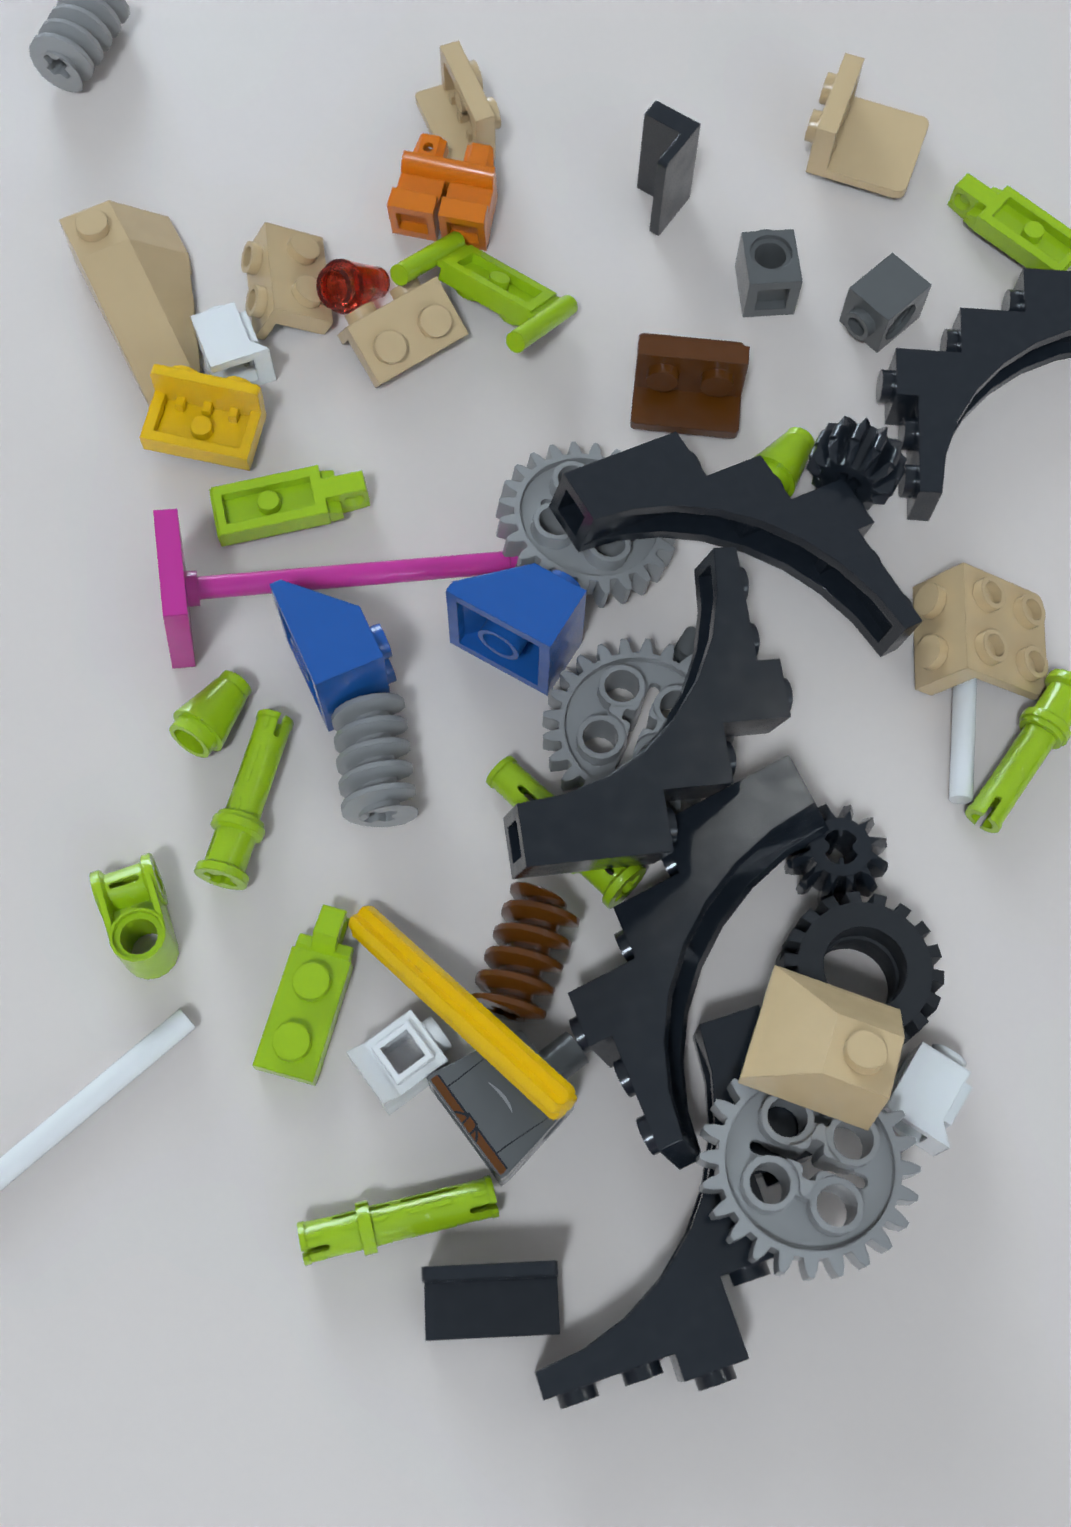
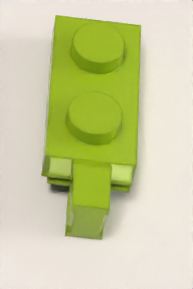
[947,173,1071,271]
[209,465,370,547]
[252,904,354,1086]

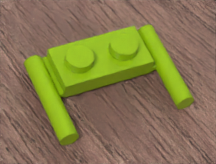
[390,231,578,353]

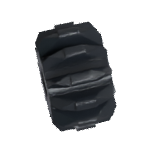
[806,416,907,510]
[784,804,888,905]

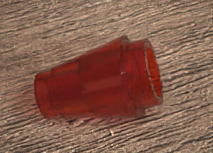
[316,259,390,314]

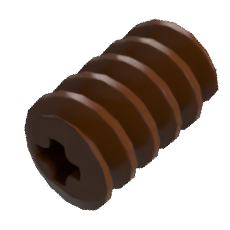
[471,882,580,1022]

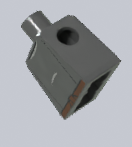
[427,1030,589,1187]

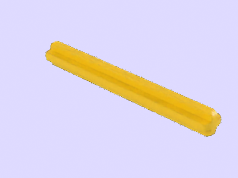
[348,905,577,1120]

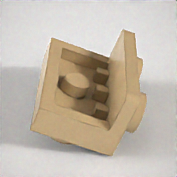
[415,40,501,161]
[241,222,333,340]
[337,276,469,388]

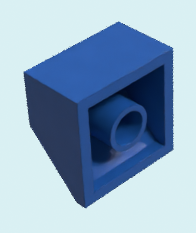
[446,563,587,696]
[269,580,397,732]

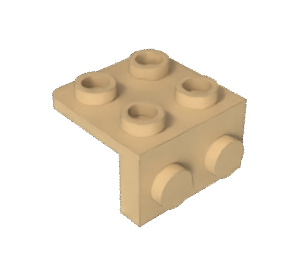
[804,53,929,198]
[913,562,1049,700]

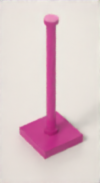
[153,508,519,669]

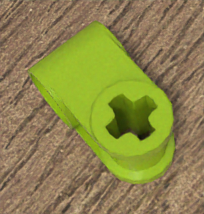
[89,853,179,980]

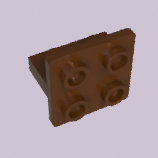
[630,333,750,439]

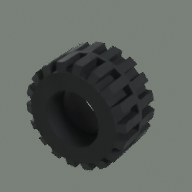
[774,892,944,1045]

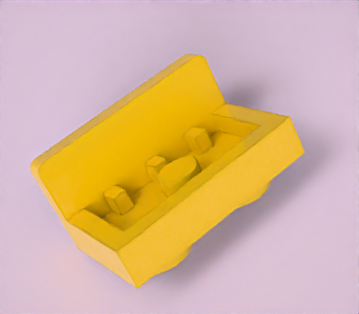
[139,364,267,471]

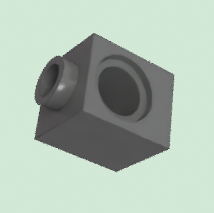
[735,229,803,317]
[839,252,932,353]

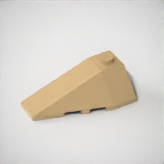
[59,200,202,407]

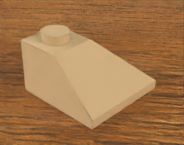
[738,965,905,1131]

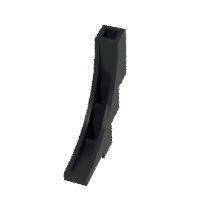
[876,268,1071,521]
[549,431,923,657]
[503,547,793,879]
[568,755,829,1170]
[534,1005,812,1409]

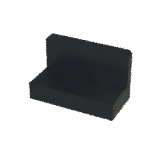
[637,100,701,236]
[421,1260,560,1341]

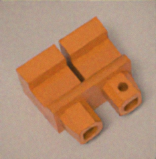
[387,133,498,251]

